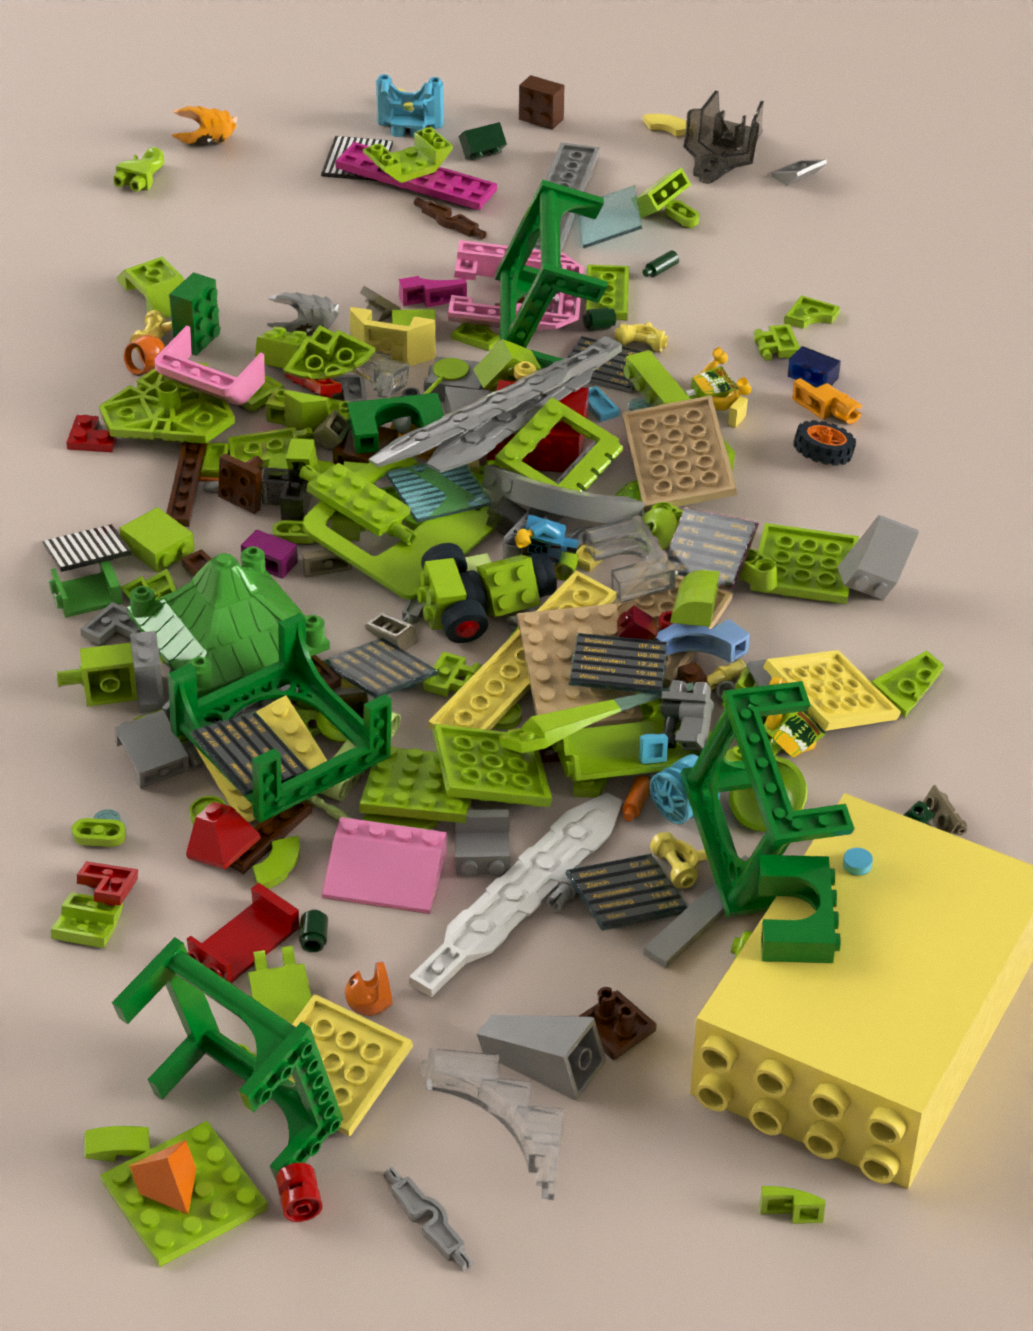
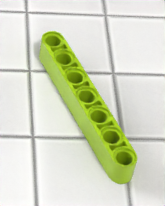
[651,502,778,591]

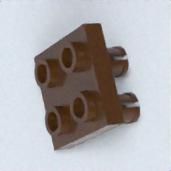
[218,453,264,514]
[578,987,656,1060]

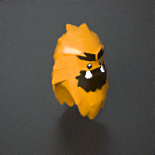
[172,106,237,145]

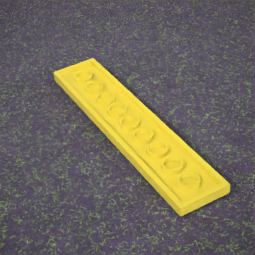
[428,570,617,730]

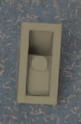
[360,286,401,322]
[302,546,353,578]

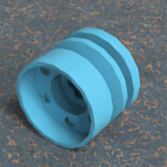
[650,754,721,824]

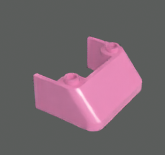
[155,326,265,405]

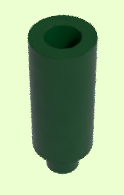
[642,250,679,277]

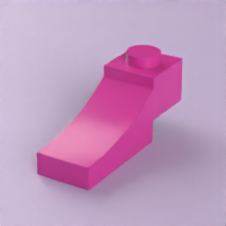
[399,276,467,307]

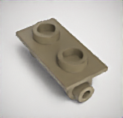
[923,785,967,835]

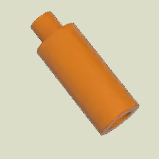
[622,775,651,822]

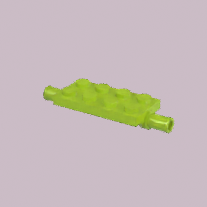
[299,463,417,546]

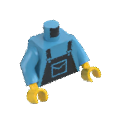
[515,515,579,563]

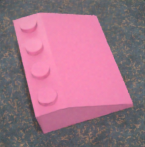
[322,817,447,914]

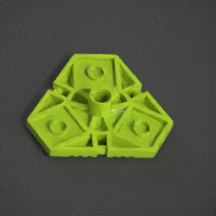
[99,362,235,444]

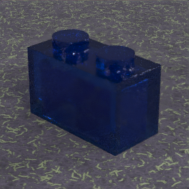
[787,346,841,388]

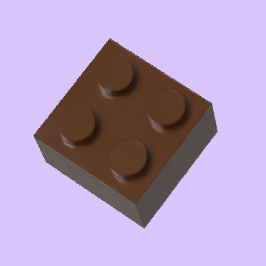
[519,75,565,130]

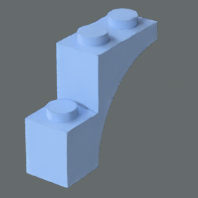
[653,619,750,663]

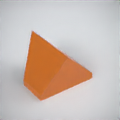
[129,1140,197,1215]

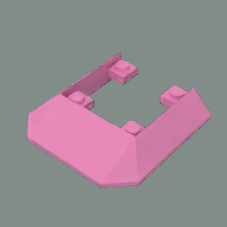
[448,240,584,332]

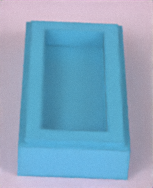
[588,386,620,422]

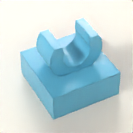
[638,733,668,764]

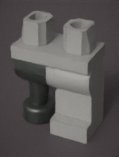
[658,680,714,751]

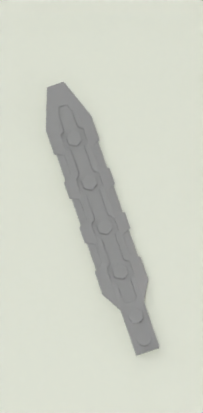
[427,336,622,473]
[369,346,609,467]

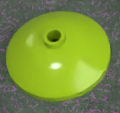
[729,756,807,832]

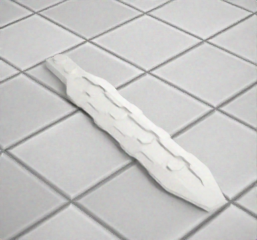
[409,792,623,998]

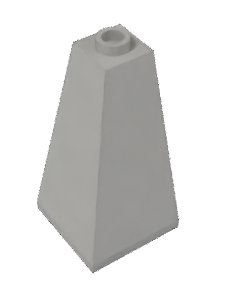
[477,1015,606,1100]

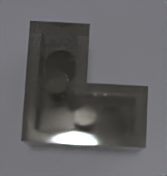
[261,467,312,521]

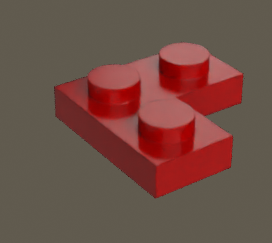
[66,415,117,452]
[77,861,138,906]

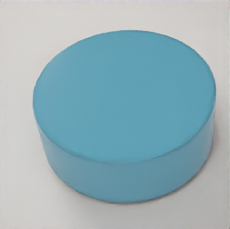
[843,848,873,875]

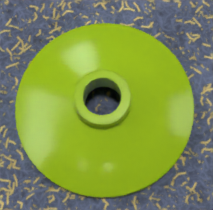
[635,508,678,554]

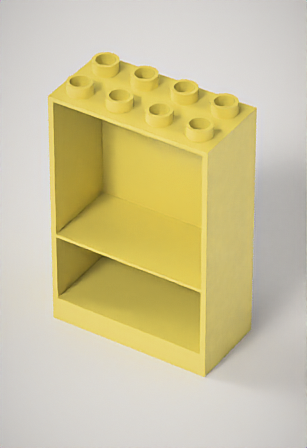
[690,793,1033,1189]

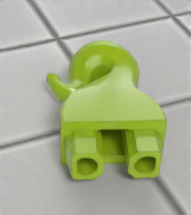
[113,147,165,192]

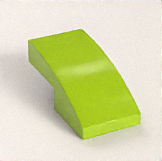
[84,1126,150,1162]
[759,1186,826,1224]

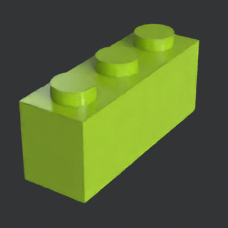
[632,167,691,218]

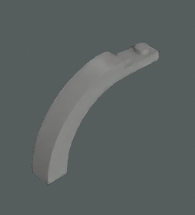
[482,465,645,526]

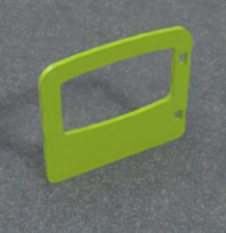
[302,457,502,600]

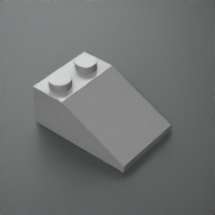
[838,515,919,600]

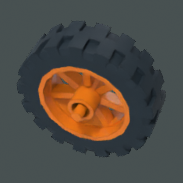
[793,420,856,466]

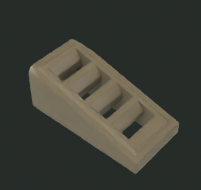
[365,612,418,651]

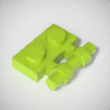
[754,324,801,361]
[423,651,482,697]

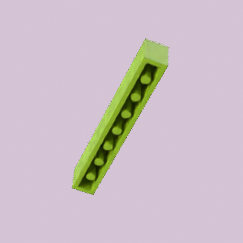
[624,350,735,470]

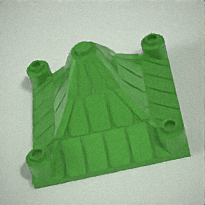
[127,546,330,699]

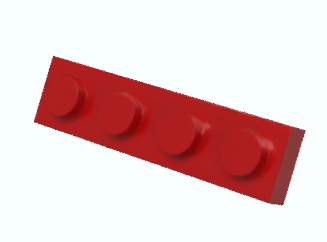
[285,373,342,397]

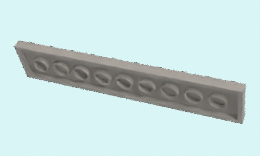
[534,142,600,251]

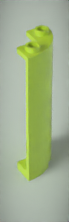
[552,719,711,781]

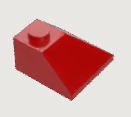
[186,802,261,870]

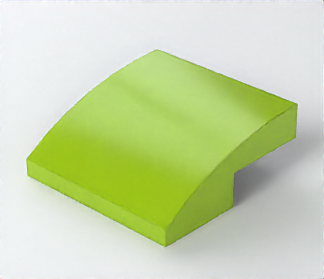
[51,892,124,948]

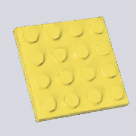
[763,650,901,731]
[194,695,328,823]
[288,994,413,1137]

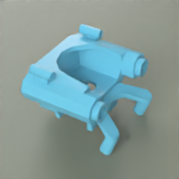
[376,74,444,137]

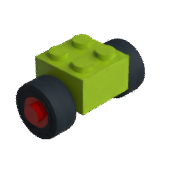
[417,543,488,643]
[459,552,557,617]

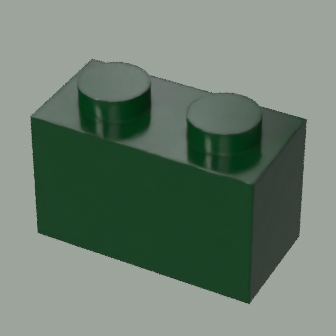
[458,122,507,160]

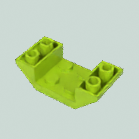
[363,127,453,183]
[117,257,184,319]

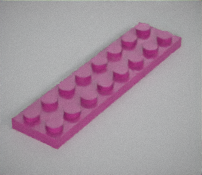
[335,142,497,210]

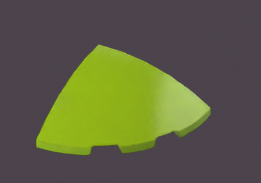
[283,325,376,379]

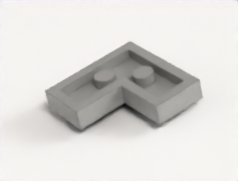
[331,374,367,402]
[80,602,141,645]

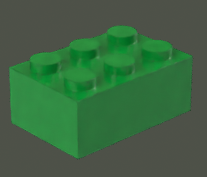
[169,272,221,356]

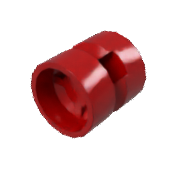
[276,1163,323,1222]

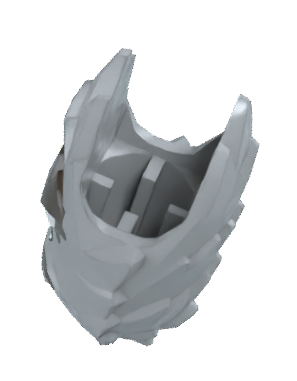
[267,292,339,334]

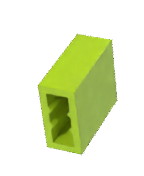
[119,507,195,573]

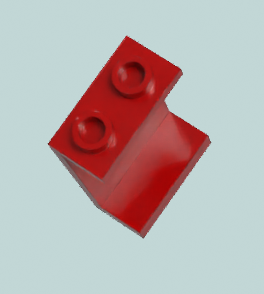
[187,883,300,983]

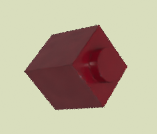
[617,605,657,641]

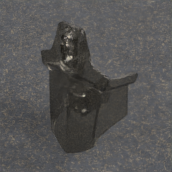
[683,90,764,184]

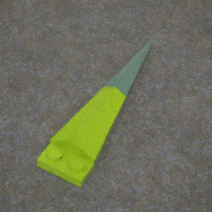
[499,682,694,753]

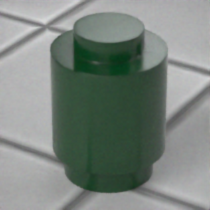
[583,307,616,331]
[299,909,328,952]

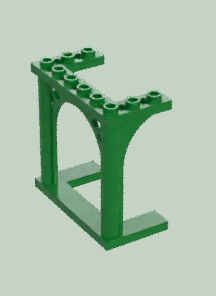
[495,179,607,369]
[168,613,392,823]
[680,681,855,918]
[112,937,343,1180]

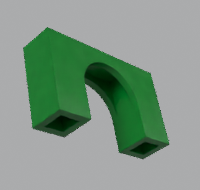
[347,393,444,454]
[757,854,841,963]

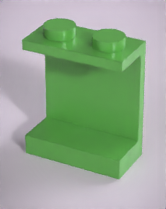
[48,556,123,618]

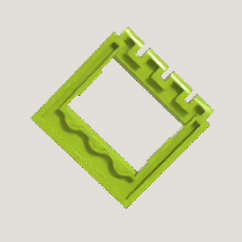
[495,397,623,492]

